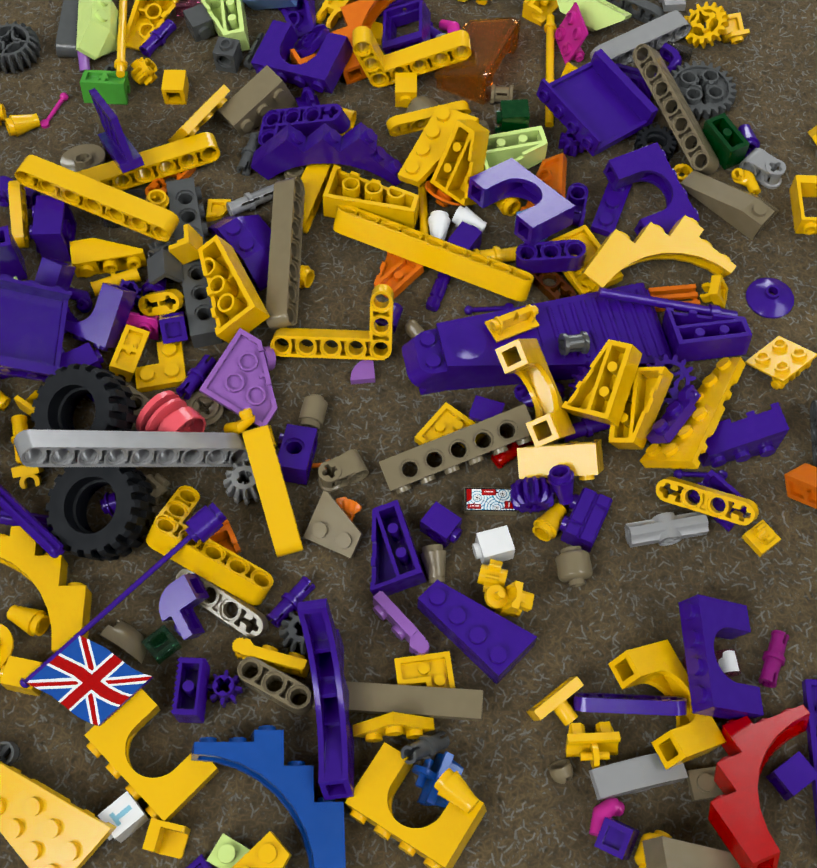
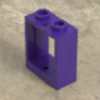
[382,0,431,54]

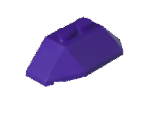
[208,214,271,291]

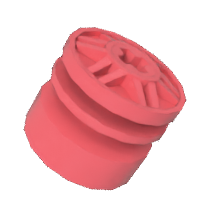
[135,390,206,432]

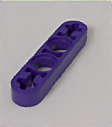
[573,693,687,716]

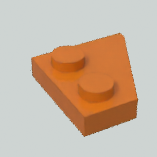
[374,252,424,299]

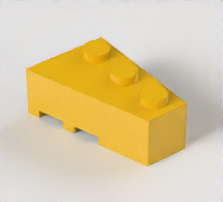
[561,339,643,427]
[608,366,674,450]

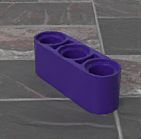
[516,239,586,274]

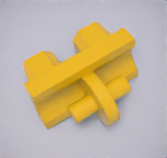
[484,581,534,618]
[565,721,621,769]

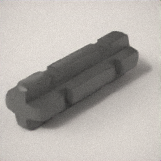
[243,33,265,70]

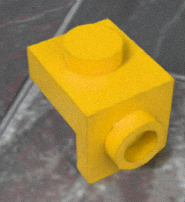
[721,12,750,45]

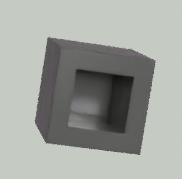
[183,4,215,42]

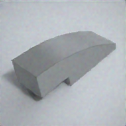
[589,753,688,800]

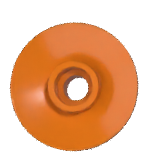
[425,180,463,207]

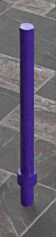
[598,287,738,316]

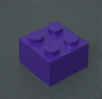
[29,195,77,262]

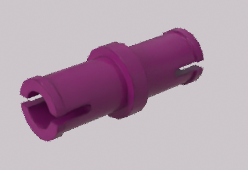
[758,630,790,688]

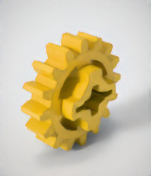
[684,1,729,49]

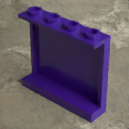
[536,49,659,157]
[0,274,72,382]

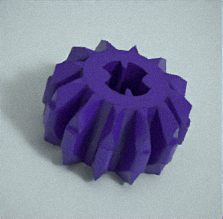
[510,476,555,513]

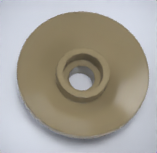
[60,144,106,172]

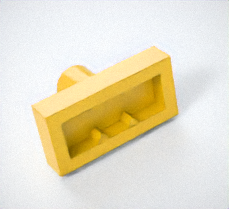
[527,676,584,726]

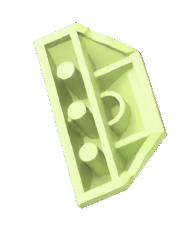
[76,0,119,60]
[557,0,632,32]

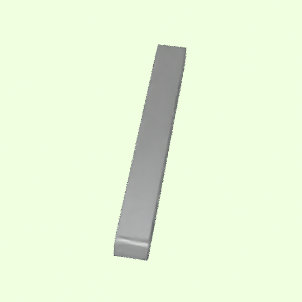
[14,429,249,467]

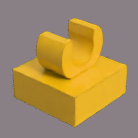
[700,274,728,308]
[11,465,44,489]
[741,520,781,557]

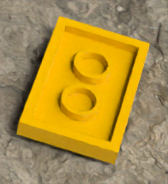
[168,84,230,143]
[550,224,624,295]

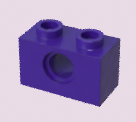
[277,424,318,485]

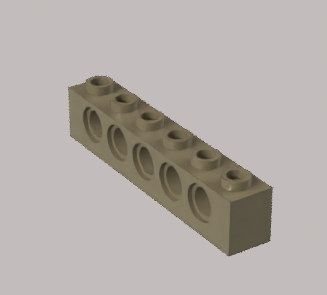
[379,404,532,494]

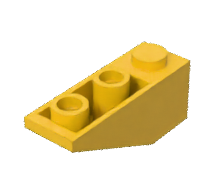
[69,238,147,278]

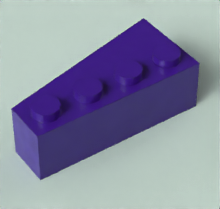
[417,580,537,685]

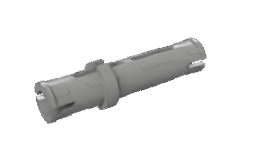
[226,178,289,216]

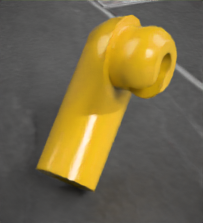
[731,168,761,195]
[224,408,255,434]

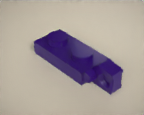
[646,385,701,444]

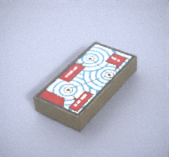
[464,487,517,516]

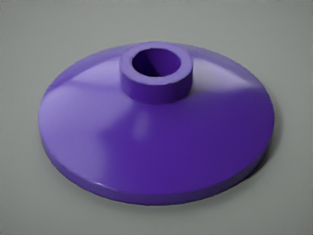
[746,278,794,319]

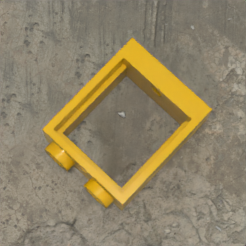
[789,175,817,235]

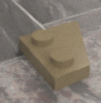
[303,490,363,559]

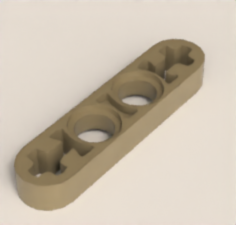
[176,568,268,638]

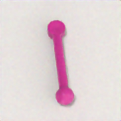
[40,92,69,129]

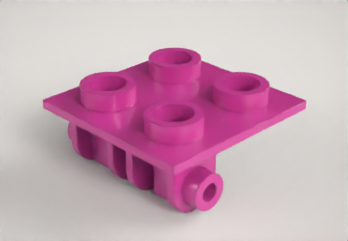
[555,2,589,65]

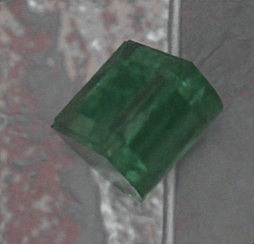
[142,625,182,665]

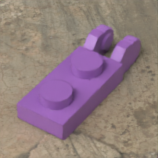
[373,591,430,656]

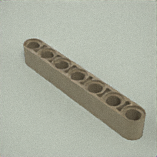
[632,44,719,175]
[266,177,305,330]

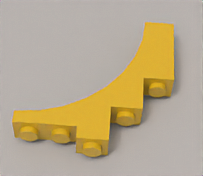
[577,215,736,292]
[0,526,92,653]

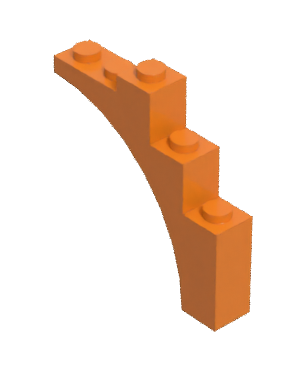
[330,0,395,85]

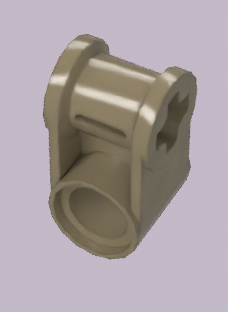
[318,449,369,493]

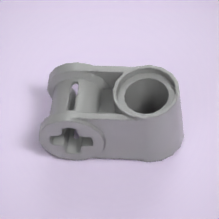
[739,148,786,189]

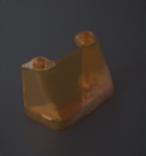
[435,17,521,105]

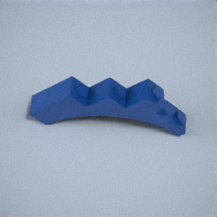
[191,725,346,868]

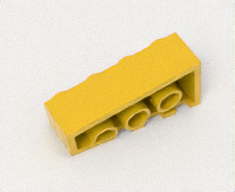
[323,164,419,229]
[198,234,270,343]

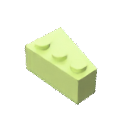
[200,0,250,51]
[484,126,548,171]

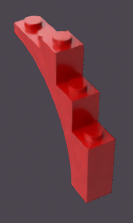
[708,705,810,868]

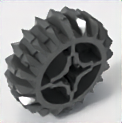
[0,21,41,74]

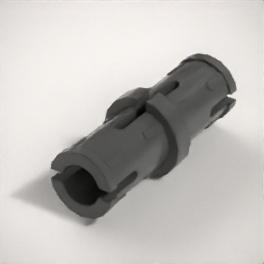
[236,132,261,176]
[401,731,450,765]

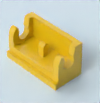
[522,0,559,27]
[109,324,150,382]

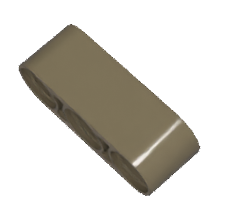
[237,657,313,715]

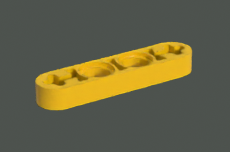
[386,100,471,137]
[656,477,759,526]

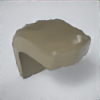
[405,96,439,113]

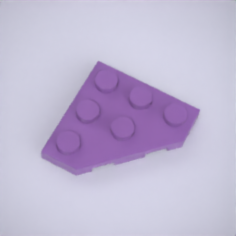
[199,328,278,427]

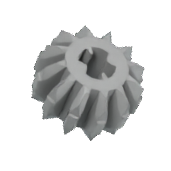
[223,460,259,506]

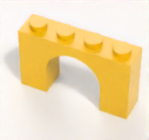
[495,338,576,448]
[608,639,726,770]
[84,688,219,822]
[345,742,487,868]

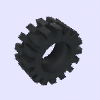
[634,124,677,162]

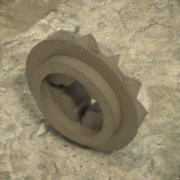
[186,391,225,428]

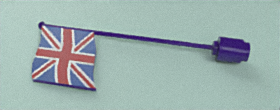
[20,502,227,726]

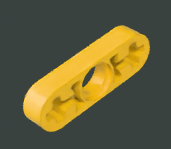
[8,180,29,248]

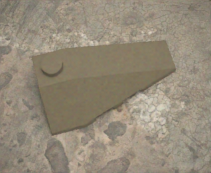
[680,170,780,240]

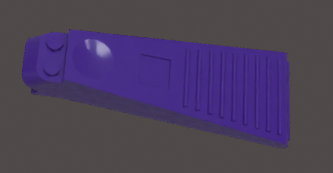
[402,283,673,395]

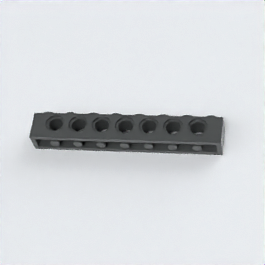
[166,177,223,348]

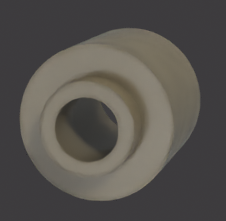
[298,394,328,433]

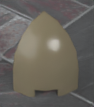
[100,619,146,664]

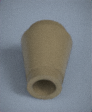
[420,544,446,585]

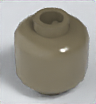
[555,546,593,588]

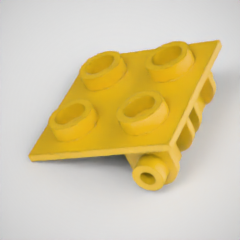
[745,336,817,390]

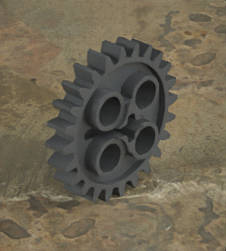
[664,60,737,121]

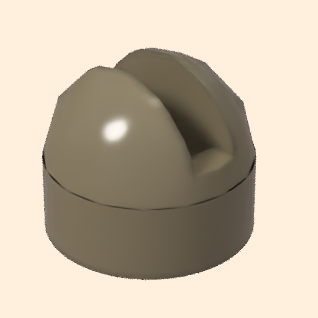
[548,759,574,784]

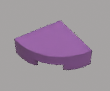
[350,360,375,385]

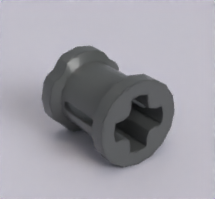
[558,331,590,355]

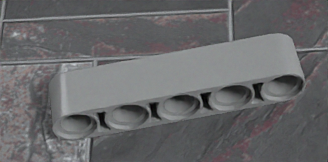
[590,10,691,65]

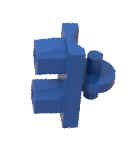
[411,751,464,808]

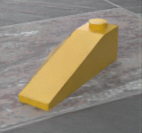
[126,0,179,51]

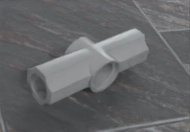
[624,512,709,548]

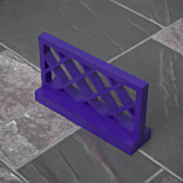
[89,88,144,173]

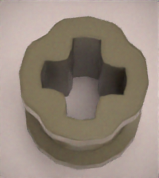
[490,84,514,104]

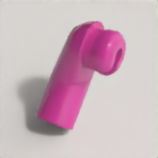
[439,19,461,33]
[589,797,625,837]

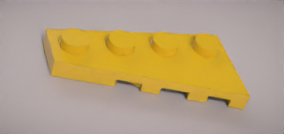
[398,105,479,187]

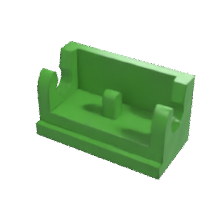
[80,70,130,105]

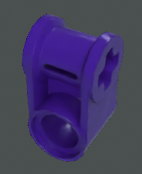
[566,183,588,227]

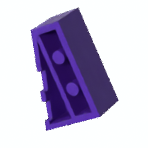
[662,307,752,362]
[699,402,789,467]
[370,500,427,596]

